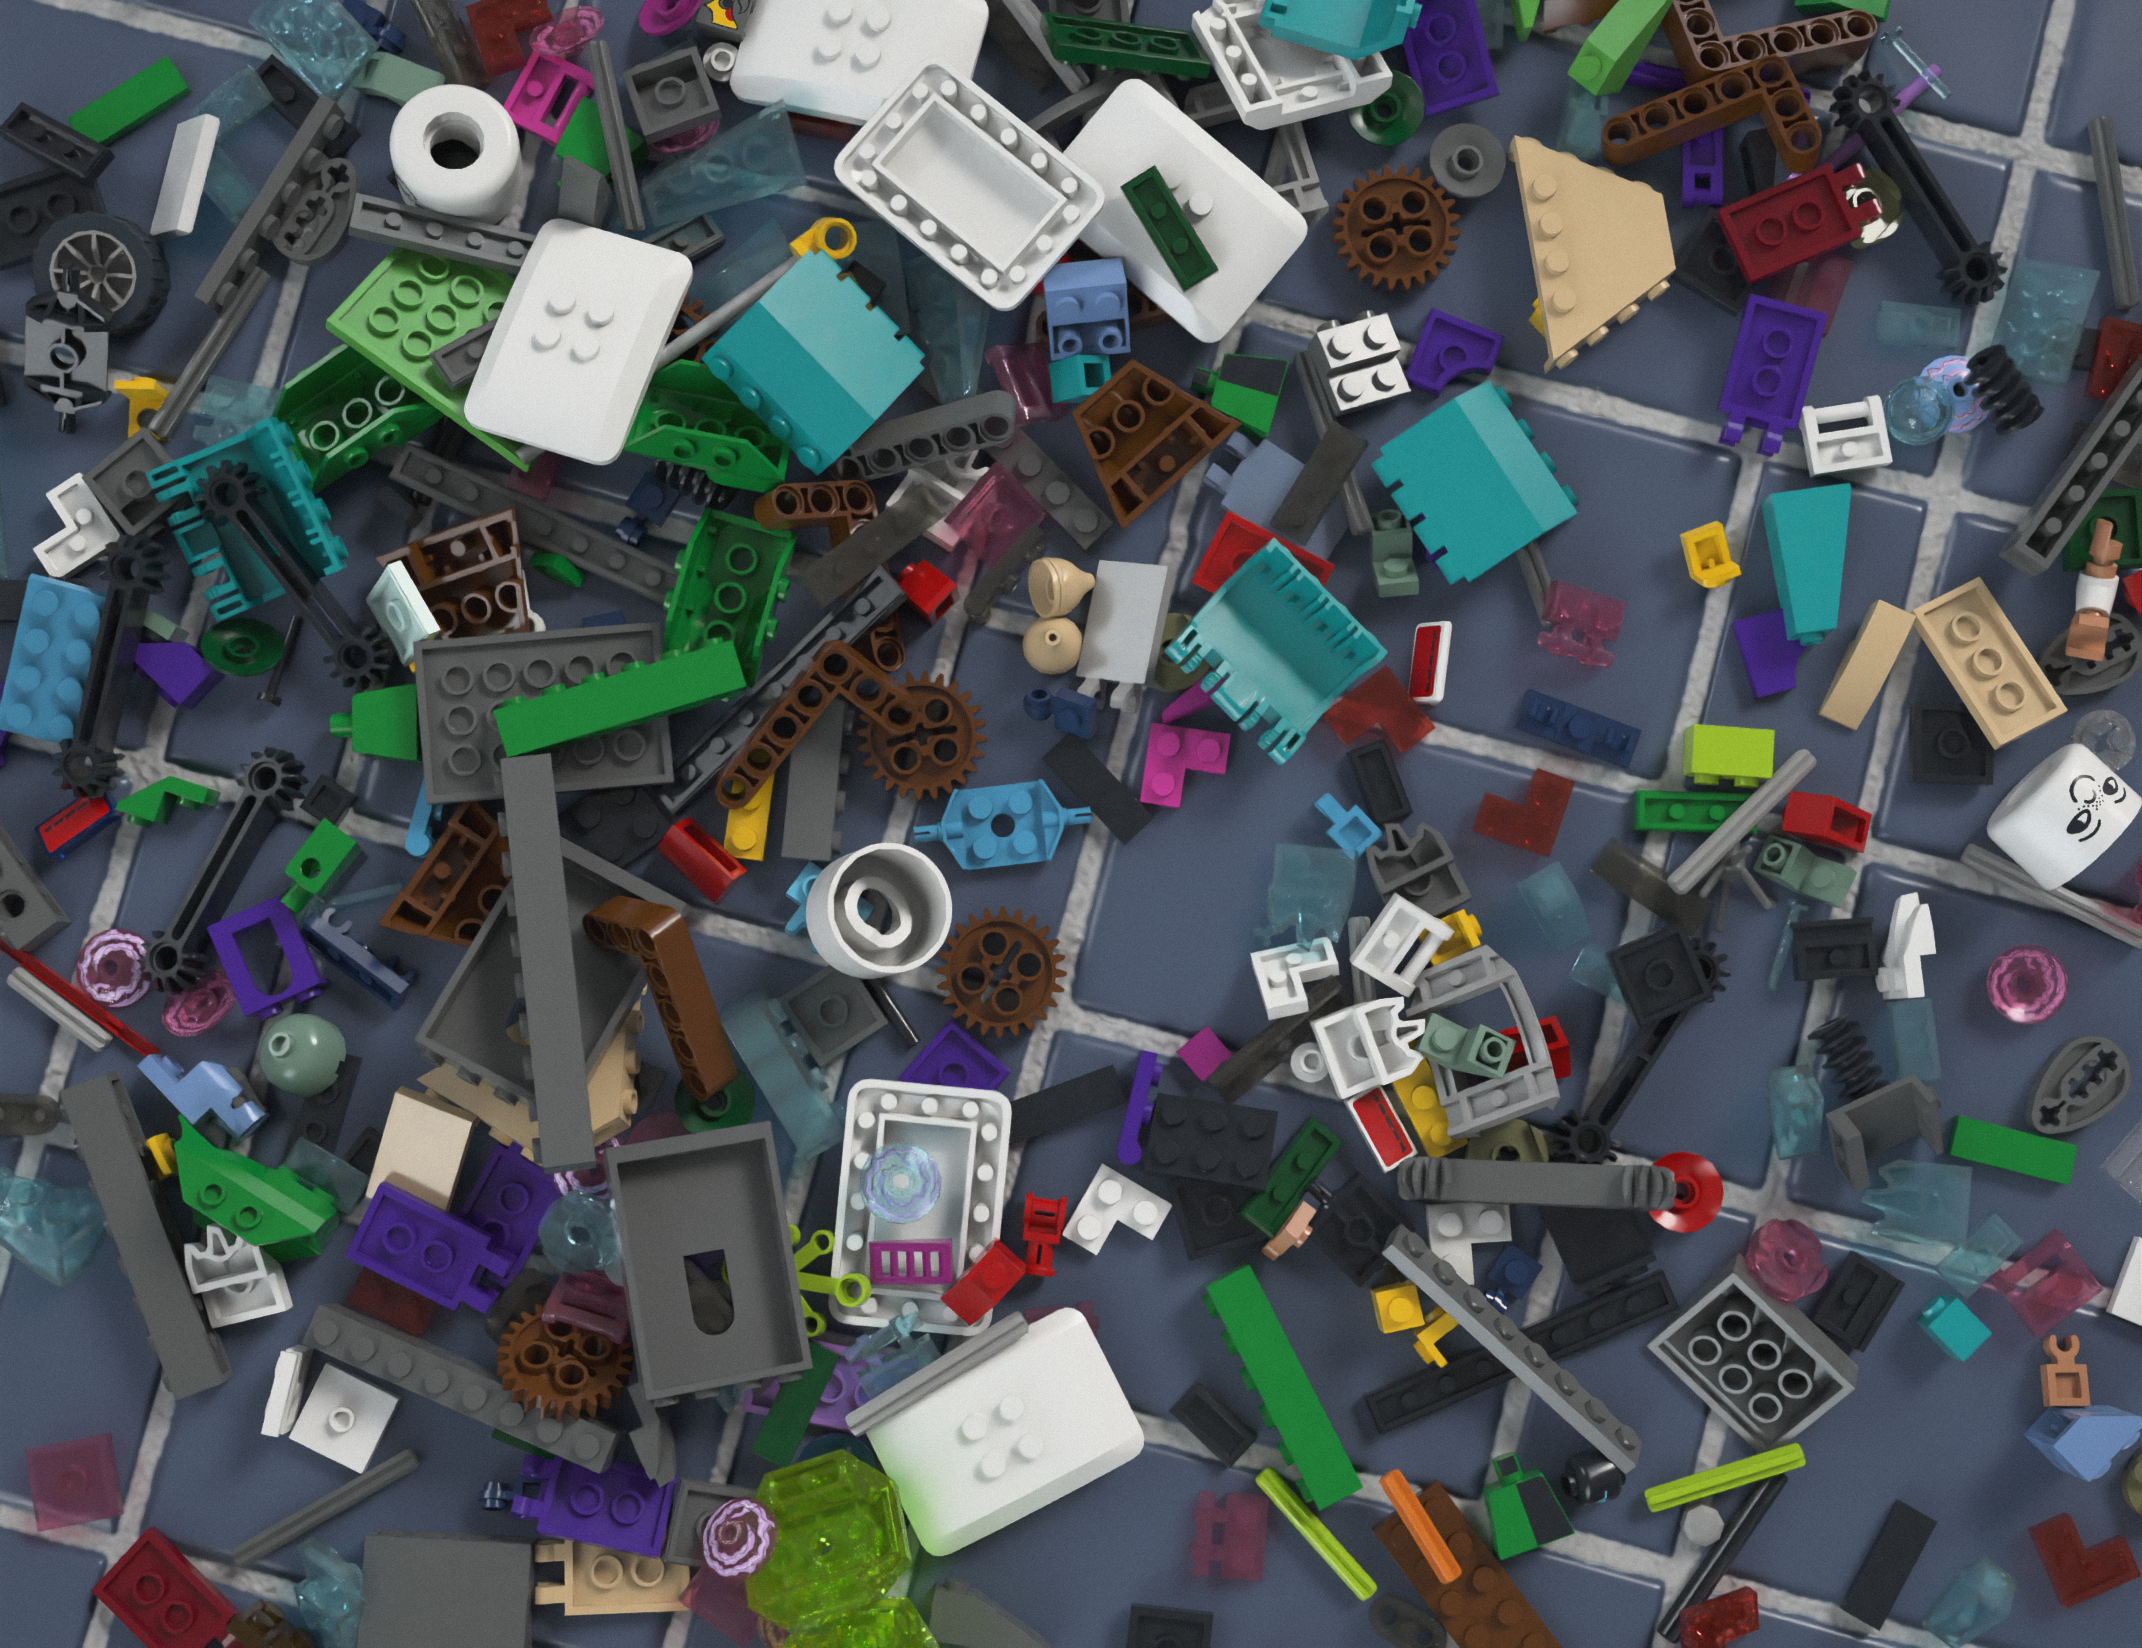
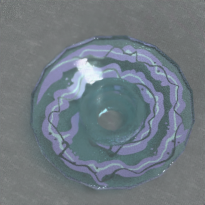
[859,1142,942,1225]

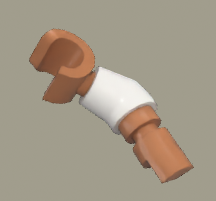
[2065,518,2123,661]

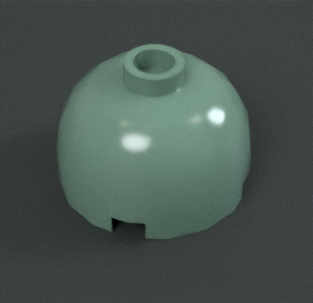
[259,1013,346,1097]

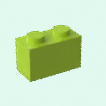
[1682,724,1775,788]

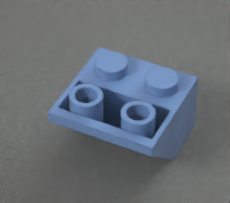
[1042,257,1131,361]
[2023,1405,2142,1482]

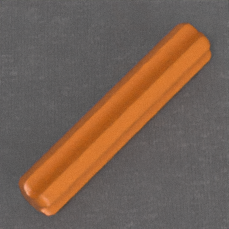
[1379,1469,1462,1584]

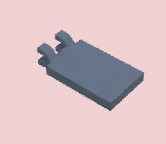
[1202,430,1349,560]

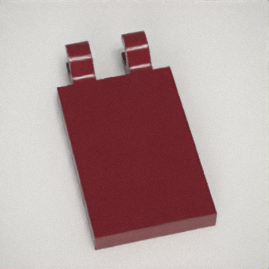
[1716,162,1884,286]
[91,1526,247,1648]

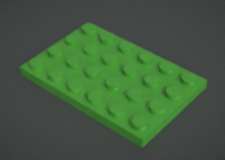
[325,247,546,473]

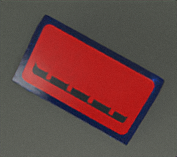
[34,791,125,861]

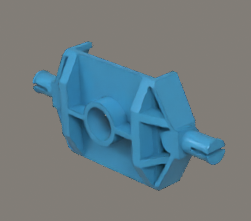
[914,779,1092,871]

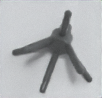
[1668,841,1776,933]

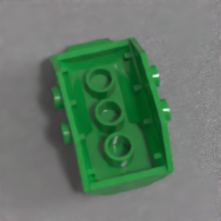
[272,343,444,495]
[622,359,791,493]
[662,507,799,702]
[174,1114,340,1264]

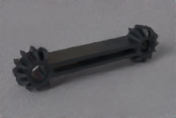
[1829,70,2008,307]
[194,460,394,690]
[51,534,172,799]
[136,747,310,995]
[1551,937,1731,1165]

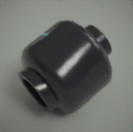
[1560,1448,1626,1507]

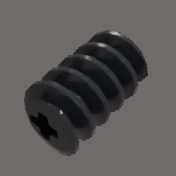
[1963,344,2045,435]
[653,459,740,511]
[1807,1013,1890,1101]

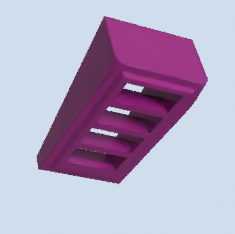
[1160,668,1224,725]
[869,1238,954,1285]

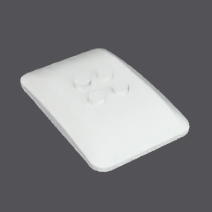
[730,0,989,126]
[834,57,1105,311]
[1062,79,1307,343]
[464,218,693,465]
[828,1079,1012,1336]
[866,1307,1144,1556]

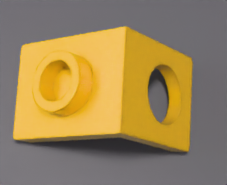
[114,377,170,441]

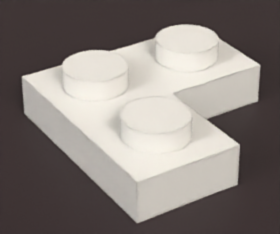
[33,472,123,578]
[1250,936,1339,1020]
[1062,1163,1172,1255]
[1425,1202,1512,1285]

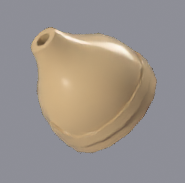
[1028,557,1095,618]
[1022,616,1083,675]

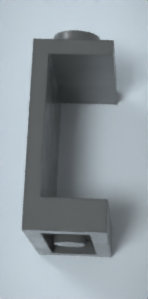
[1826,1073,1945,1193]

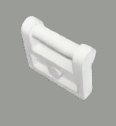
[1798,395,1893,478]
[1349,893,1455,997]

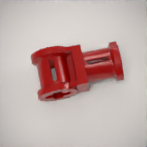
[1022,1192,1067,1277]

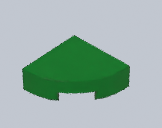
[528,552,585,588]

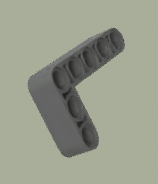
[827,390,1017,482]

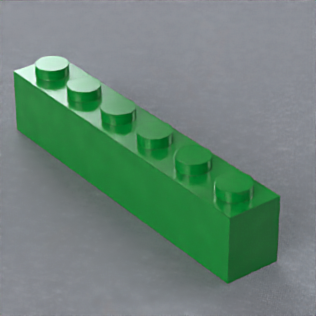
[493,637,747,758]
[1201,1261,1363,1511]

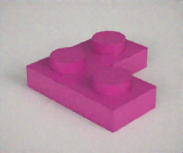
[1140,723,1231,809]

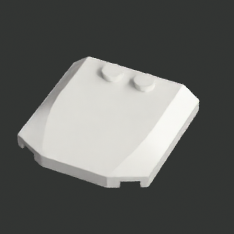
[1191,0,1393,130]

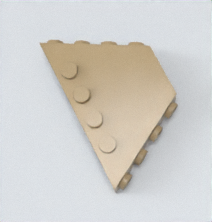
[1507,135,1676,374]
[416,984,647,1167]

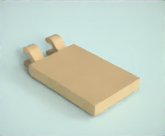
[365,1086,478,1212]
[535,1525,691,1616]

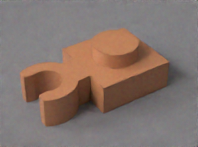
[1260,1201,1316,1261]
[2040,1335,2091,1407]

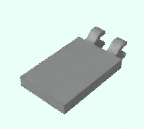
[1076,560,1176,714]

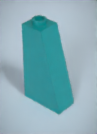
[1761,483,1851,646]

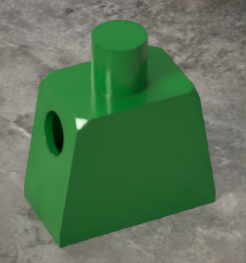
[554,95,650,190]
[330,684,423,764]

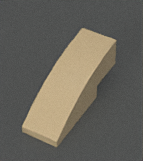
[1818,599,1916,731]

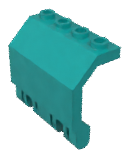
[145,417,349,622]
[1164,538,1388,766]

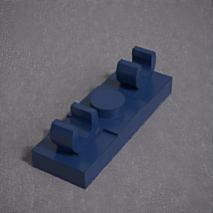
[1513,689,1642,769]
[301,907,416,1011]

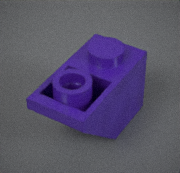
[133,642,226,710]

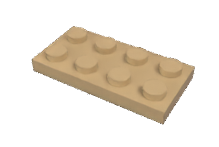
[1911,577,2068,750]

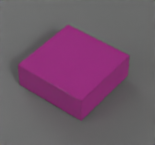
[1176,1025,1233,1083]

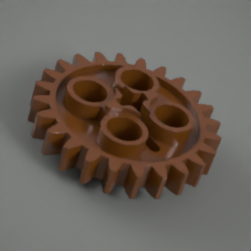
[1331,164,1461,294]
[856,671,987,802]
[935,906,1067,1038]
[496,1299,634,1422]

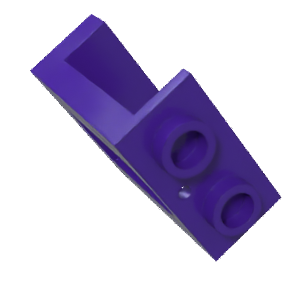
[207,894,331,1021]

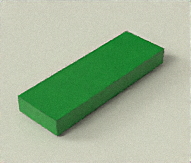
[67,56,192,147]
[1634,790,1757,835]
[1946,1115,2078,1185]

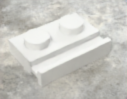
[261,1345,314,1437]

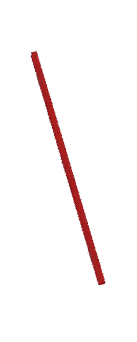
[0,937,160,1057]

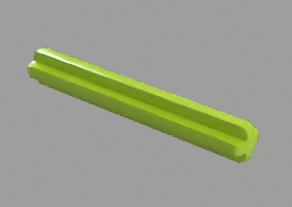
[1644,1443,1806,1513]
[1255,1466,1377,1601]

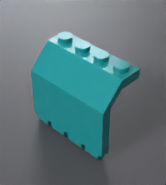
[1258,0,1422,60]
[701,249,925,476]
[1371,380,1580,585]

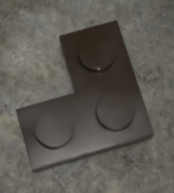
[225,1599,319,1648]

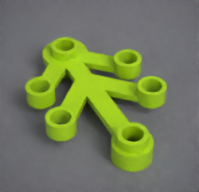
[721,1223,872,1337]

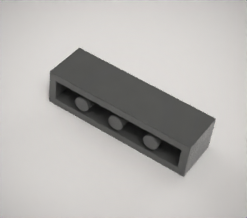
[781,697,854,863]

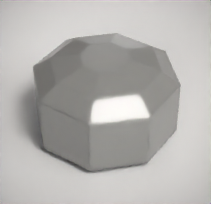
[1680,1502,1724,1547]

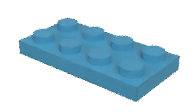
[0,573,107,744]

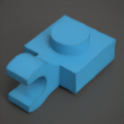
[1314,792,1384,861]

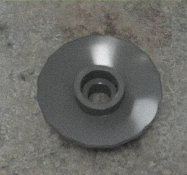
[1429,123,1506,198]

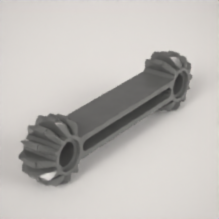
[1397,1156,1677,1211]

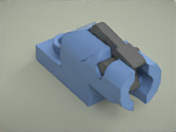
[137,1054,270,1142]

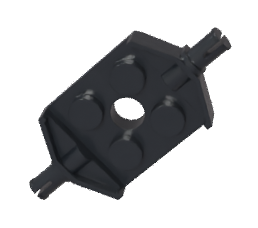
[24,263,115,434]

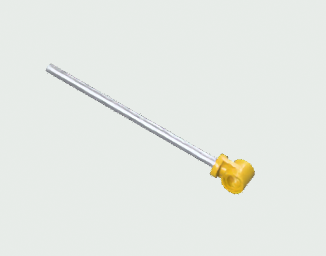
[515,217,857,465]

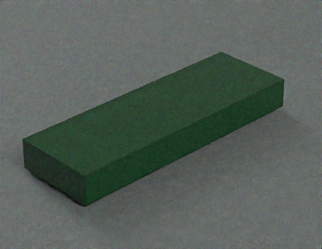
[1120,165,1219,293]
[1238,1116,1343,1239]
[750,1338,841,1469]

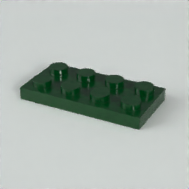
[1039,12,1211,81]

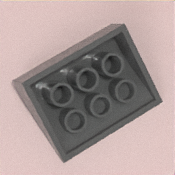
[1646,1252,1859,1453]

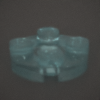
[538,1190,618,1274]

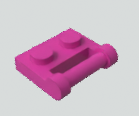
[503,46,595,147]

